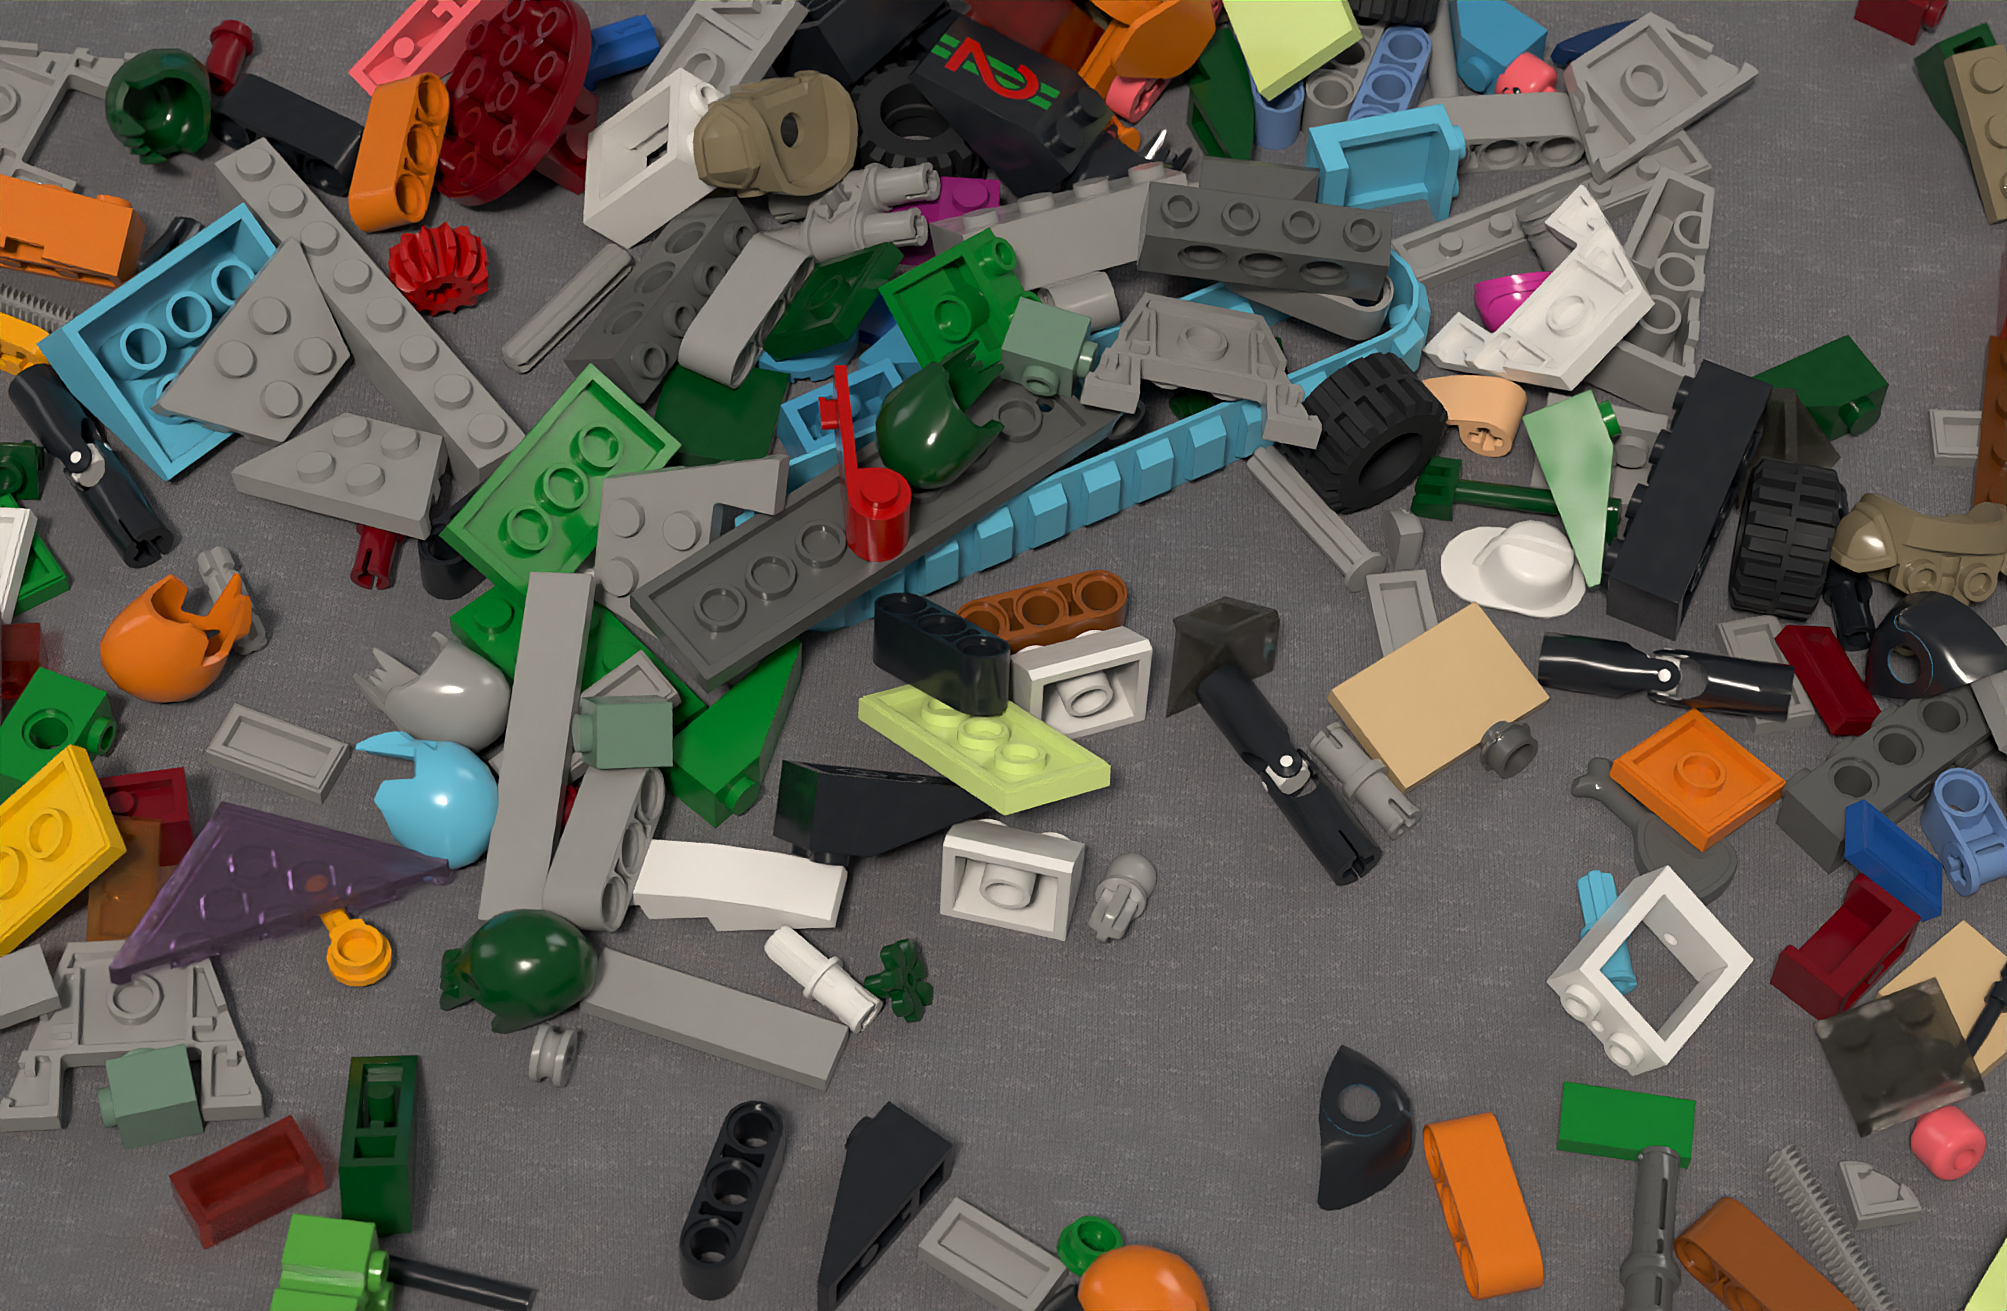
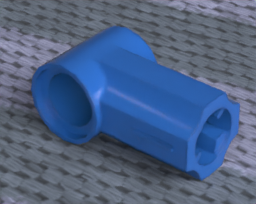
[583,14,660,93]

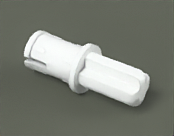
[764,925,883,1034]

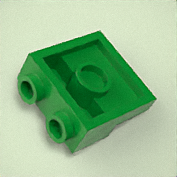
[878,227,1042,371]

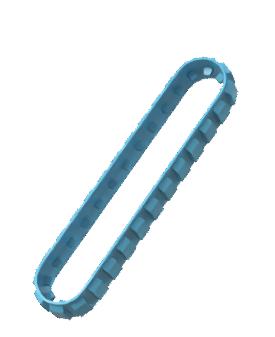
[735,249,1431,632]

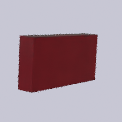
[1774,625,1882,736]

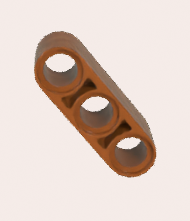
[956,569,1128,655]
[1674,1197,1858,1311]

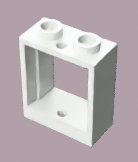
[583,67,724,249]
[1546,865,1754,1076]

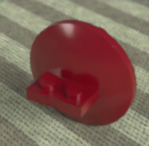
[433,0,598,206]

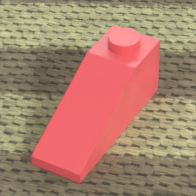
[348,0,509,97]

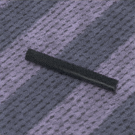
[386,1254,535,1311]

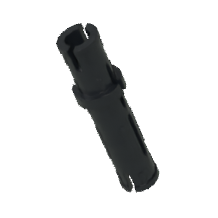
[1823,484,1876,651]

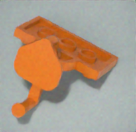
[1078,0,1216,152]

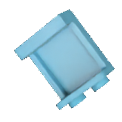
[1304,103,1466,222]

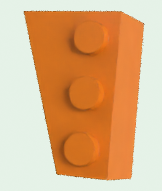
[0,174,147,289]

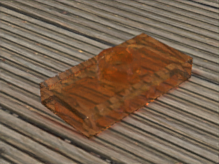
[86,815,163,942]

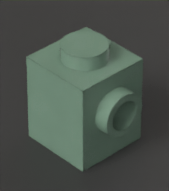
[1001,297,1099,398]
[572,695,673,769]
[97,1043,204,1150]

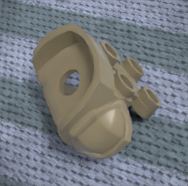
[693,70,858,199]
[1830,493,2007,656]

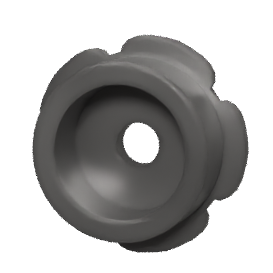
[1480,720,1538,778]

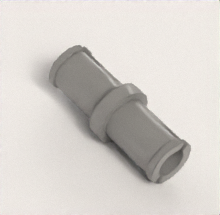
[1309,722,1422,840]

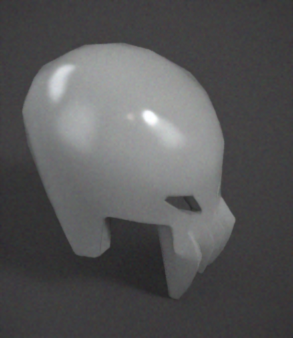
[352,631,512,754]

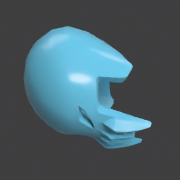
[355,731,499,869]

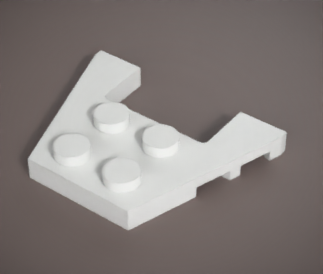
[1422,185,1655,391]

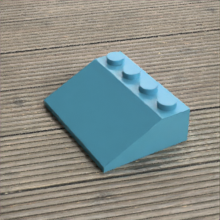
[36,202,276,482]

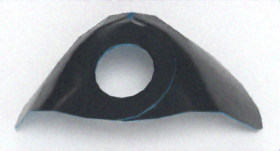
[1865,591,2007,700]
[1317,1045,1417,1211]

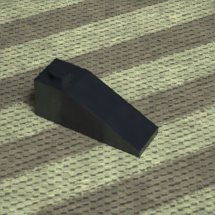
[817,1101,953,1311]

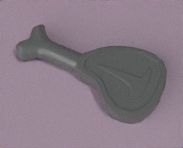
[1571,757,1738,906]

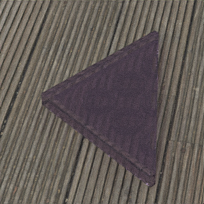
[108,801,450,986]

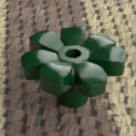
[864,938,934,1023]

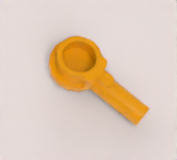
[305,879,393,987]

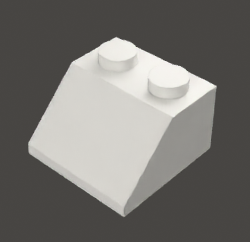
[1008,626,1153,740]
[940,819,1085,941]

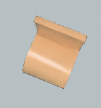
[1422,375,1527,457]

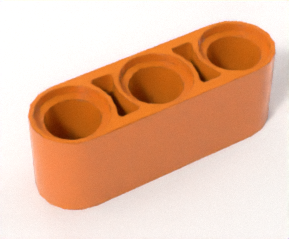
[348,72,450,233]
[1423,1112,1544,1301]

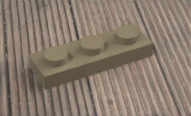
[1944,44,2007,225]

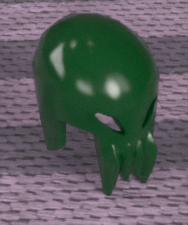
[105,48,212,165]
[875,339,1005,489]
[440,909,598,1034]

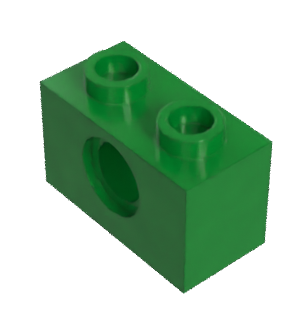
[0,667,117,804]

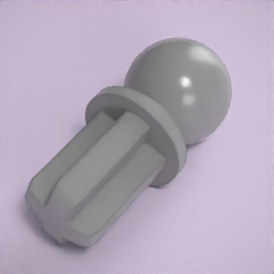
[1088,853,1157,943]

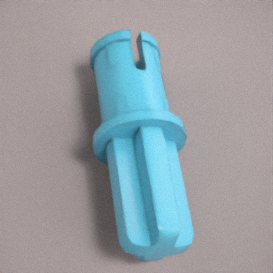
[1576,870,1637,995]

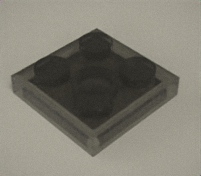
[1813,977,1986,1138]

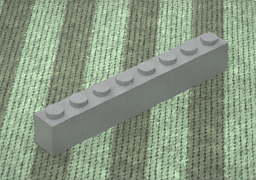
[214,137,526,494]

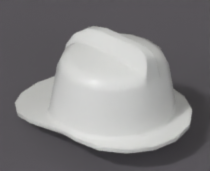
[1441,520,1586,619]

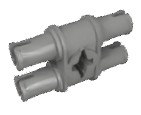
[760,162,940,265]

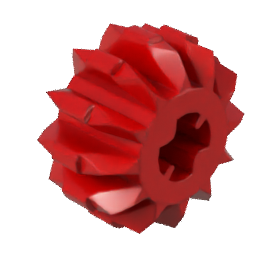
[388,222,489,317]

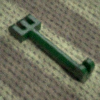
[1410,456,1622,546]

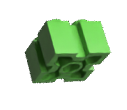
[270,1213,394,1311]

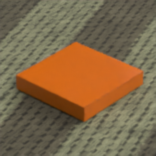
[1608,708,1787,853]

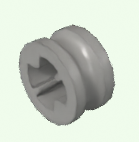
[528,1023,577,1088]

